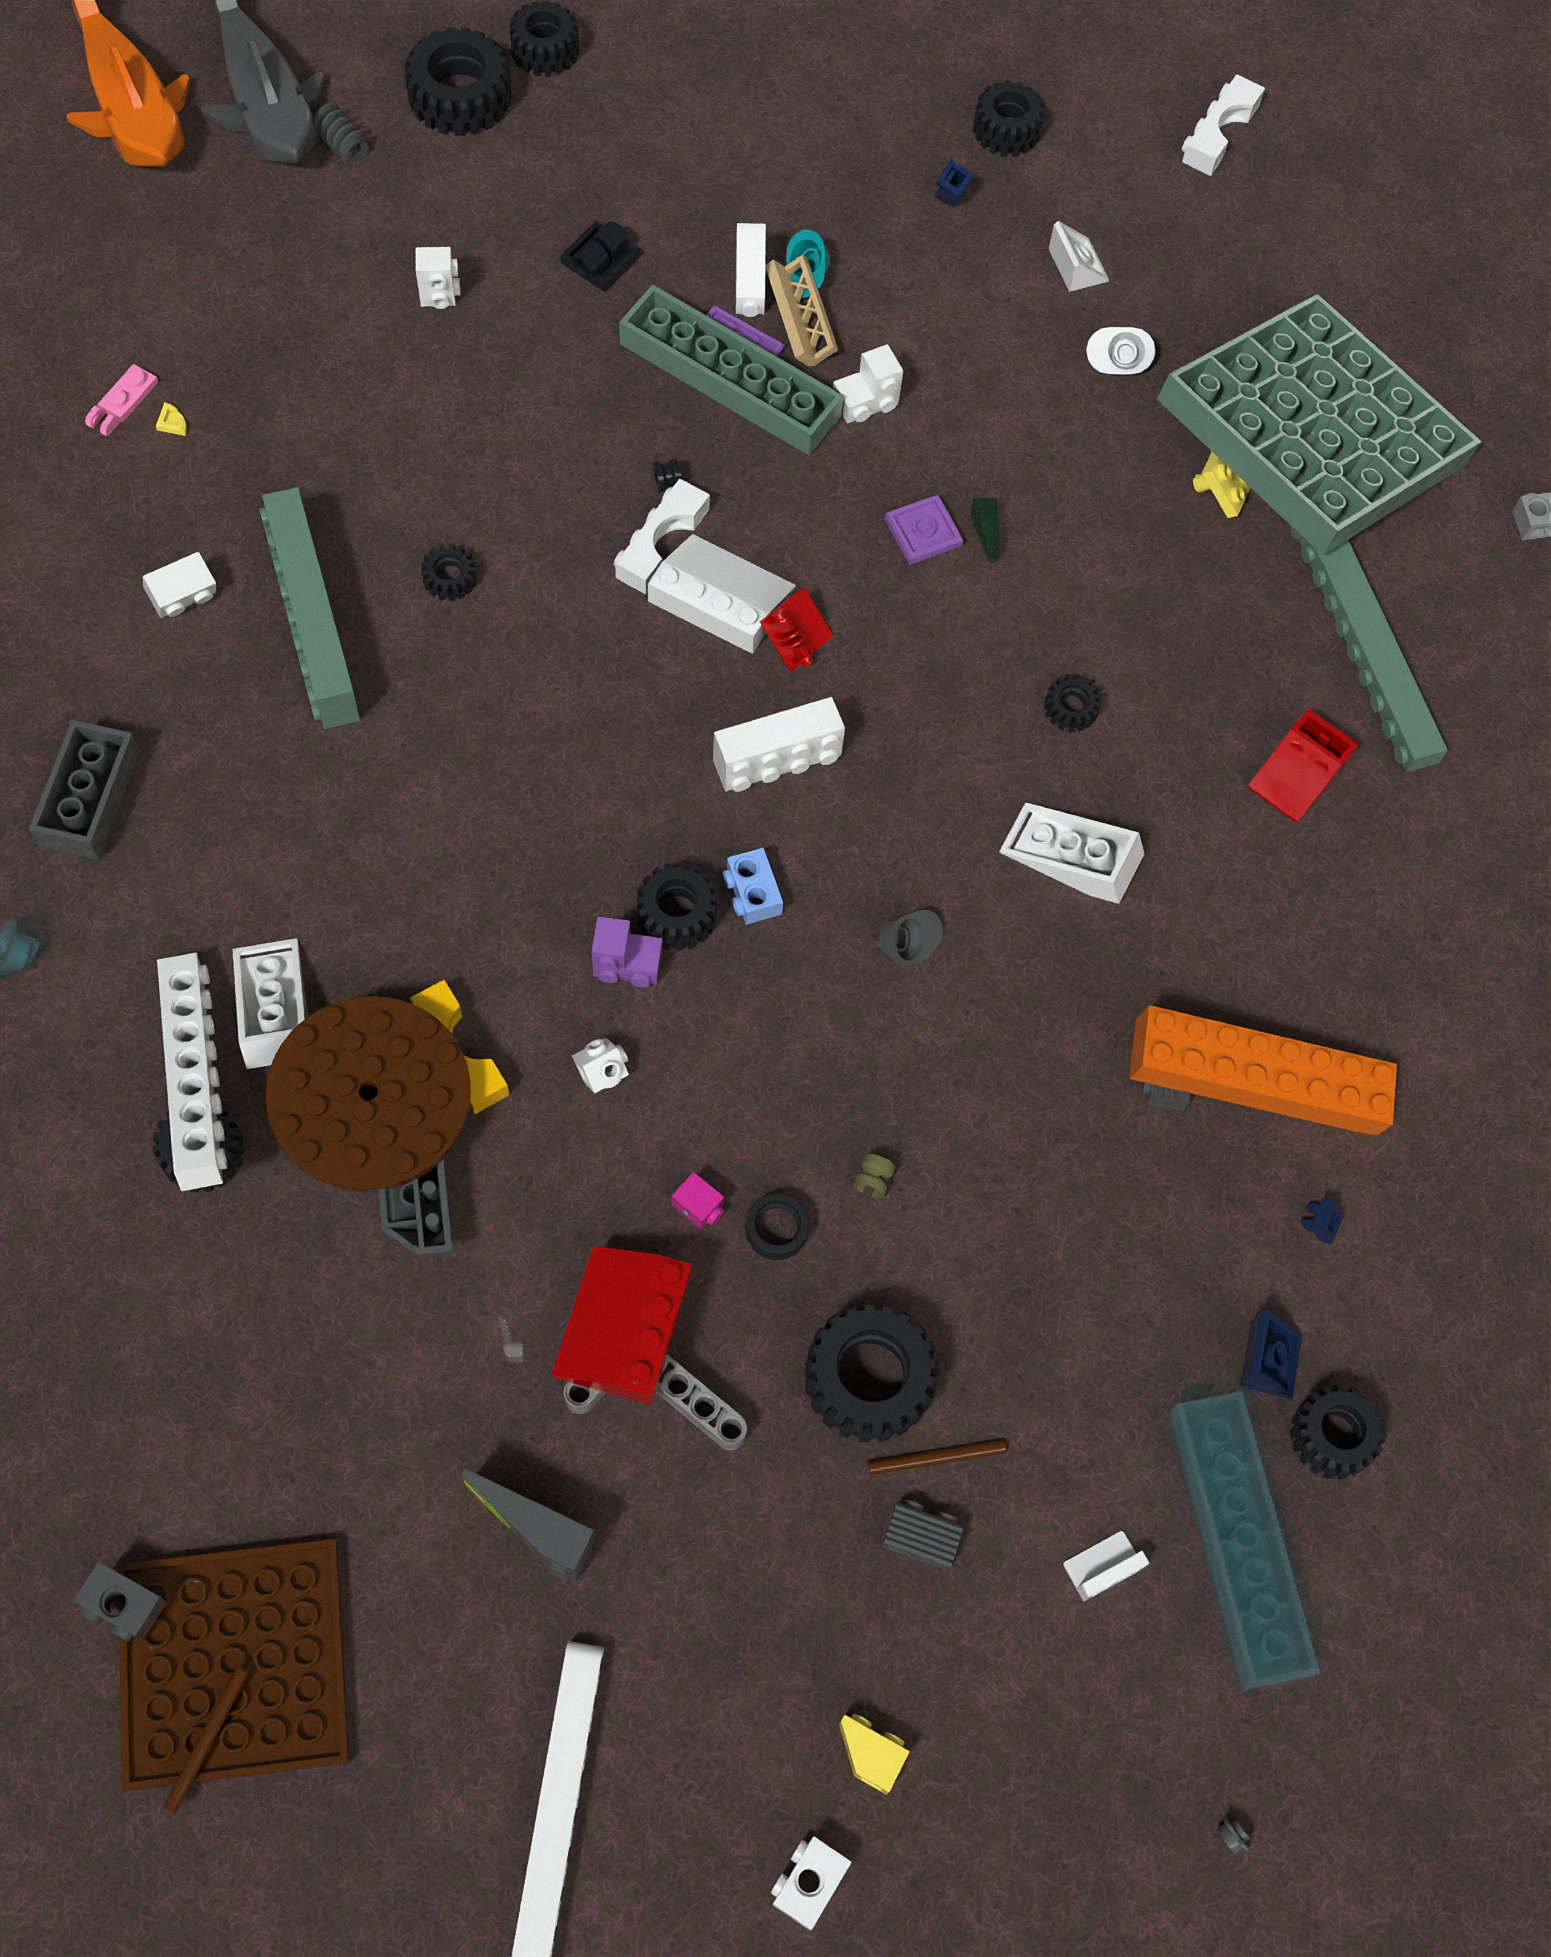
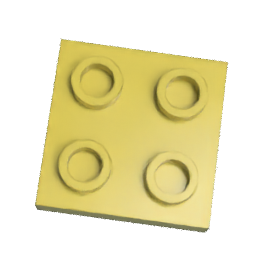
[1193,452,1250,518]

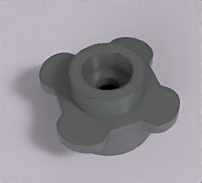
[1217,1816,1251,1855]

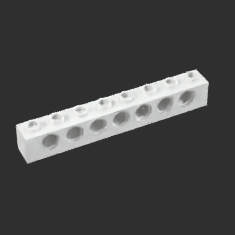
[157,952,227,1191]

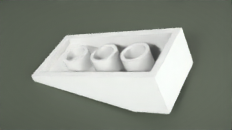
[999,803,1144,904]
[233,938,308,1069]

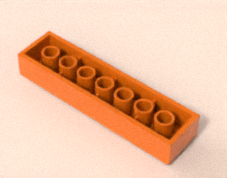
[1129,1005,1397,1135]

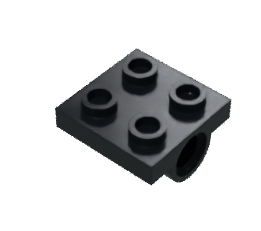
[560,221,640,292]

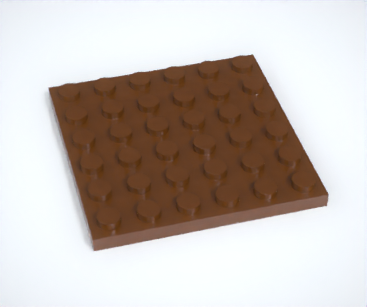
[118,1539,350,1792]

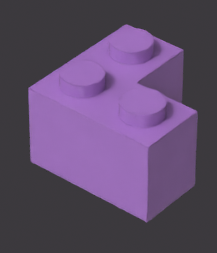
[592,917,663,988]

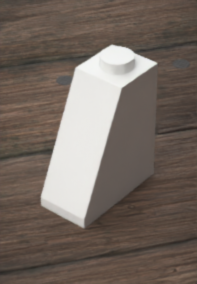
[736,223,766,317]

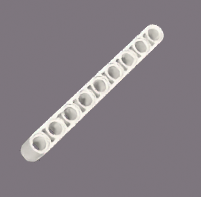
[512,1641,604,1957]

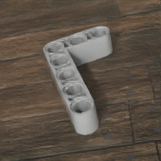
[564,1355,747,1450]

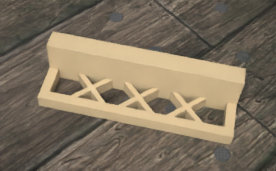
[765,254,838,367]

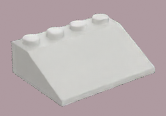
[648,534,796,654]

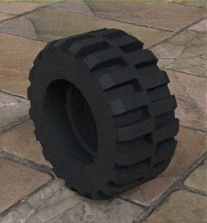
[404,27,512,136]
[804,1303,939,1443]

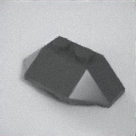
[378,1158,453,1257]

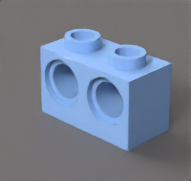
[723,848,783,925]

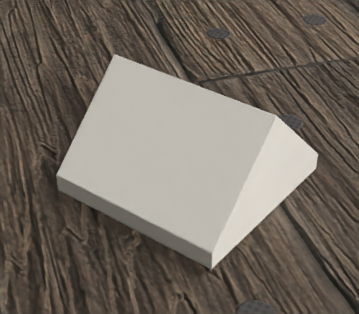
[1049,221,1109,292]

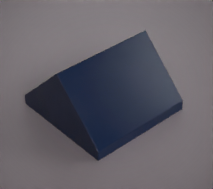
[1240,1310,1303,1399]

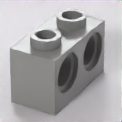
[1512,492,1551,540]

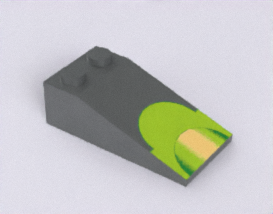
[461,1468,596,1582]

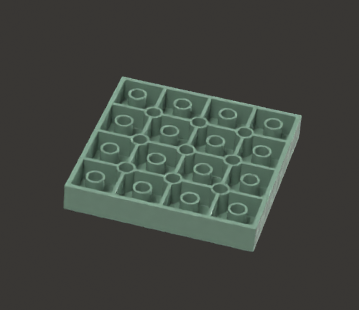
[1157,294,1482,555]

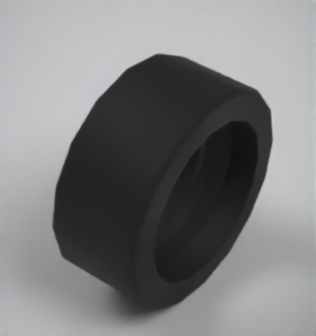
[745,1193,810,1260]

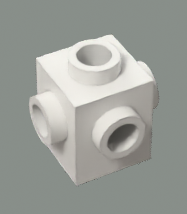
[572,1038,629,1093]

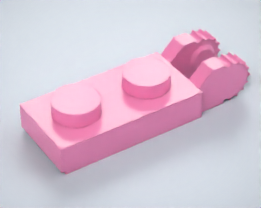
[85,364,158,436]

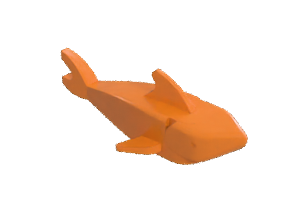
[66,0,190,167]

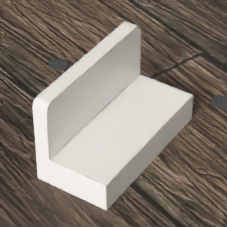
[1063,1531,1150,1601]

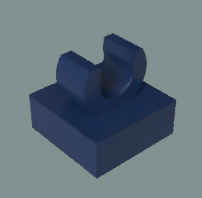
[1300,1198,1344,1245]

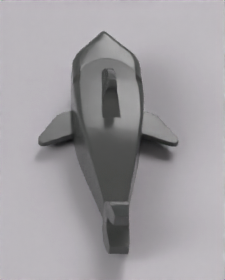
[201,0,325,163]

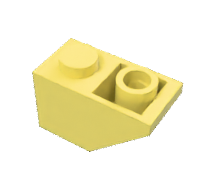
[839,1713,910,1795]

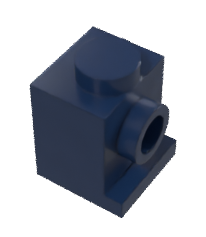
[935,159,974,207]

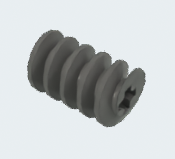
[314,102,369,165]

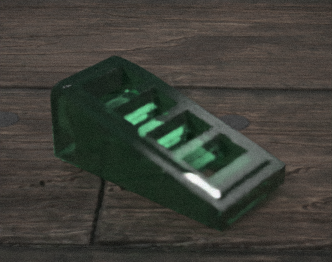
[970,498,999,563]

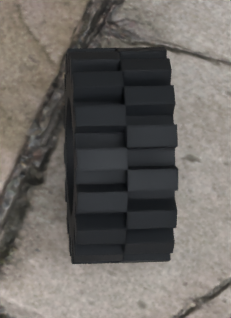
[421,544,477,601]
[1044,674,1102,732]

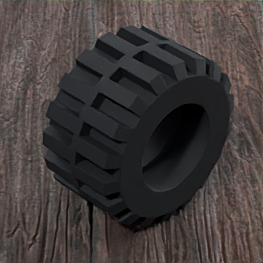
[509,1,579,77]
[973,81,1045,157]
[637,863,717,951]
[152,1108,245,1193]
[1290,1385,1386,1480]

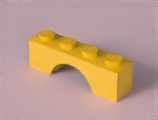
[410,980,509,1114]

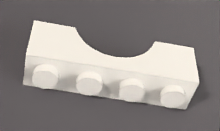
[1182,74,1265,176]
[614,479,710,594]

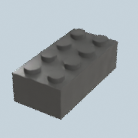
[29,720,140,860]

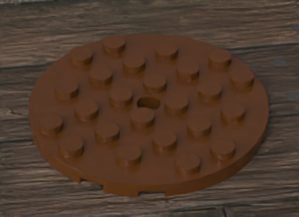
[266,996,471,1192]

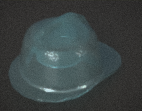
[0,918,39,975]

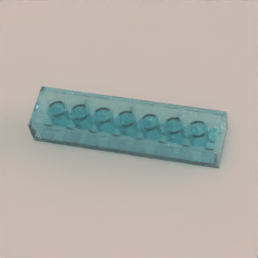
[1167,1391,1320,1693]

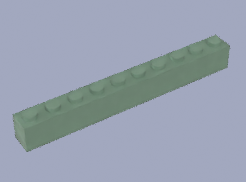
[1290,525,1448,772]

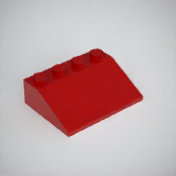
[551,1246,692,1406]

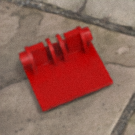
[760,587,833,672]

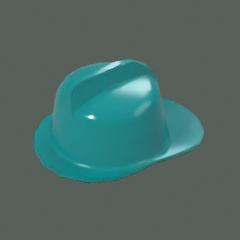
[786,230,830,298]

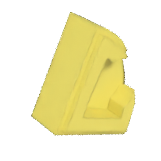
[156,402,187,436]

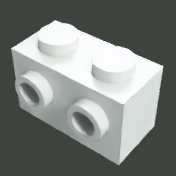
[416,247,461,309]
[143,552,216,618]

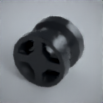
[653,458,682,492]

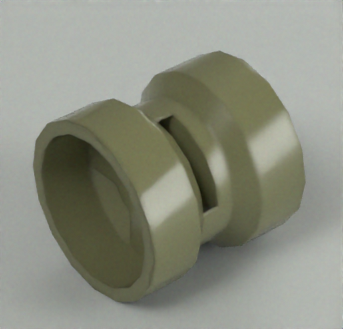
[853,1154,896,1199]

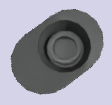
[874,910,943,967]

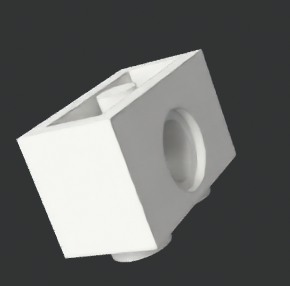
[771,1836,851,1930]

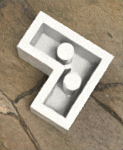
[833,344,903,423]

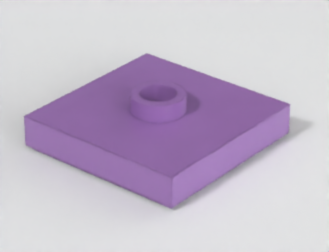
[884,494,964,565]

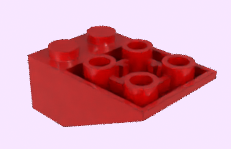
[1247,709,1359,823]

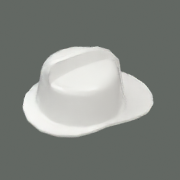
[1086,327,1155,375]

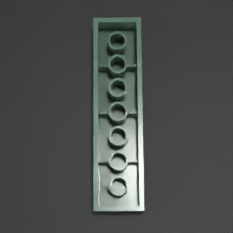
[619,285,844,456]
[259,487,360,729]

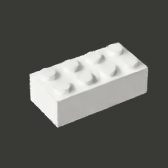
[713,697,845,792]

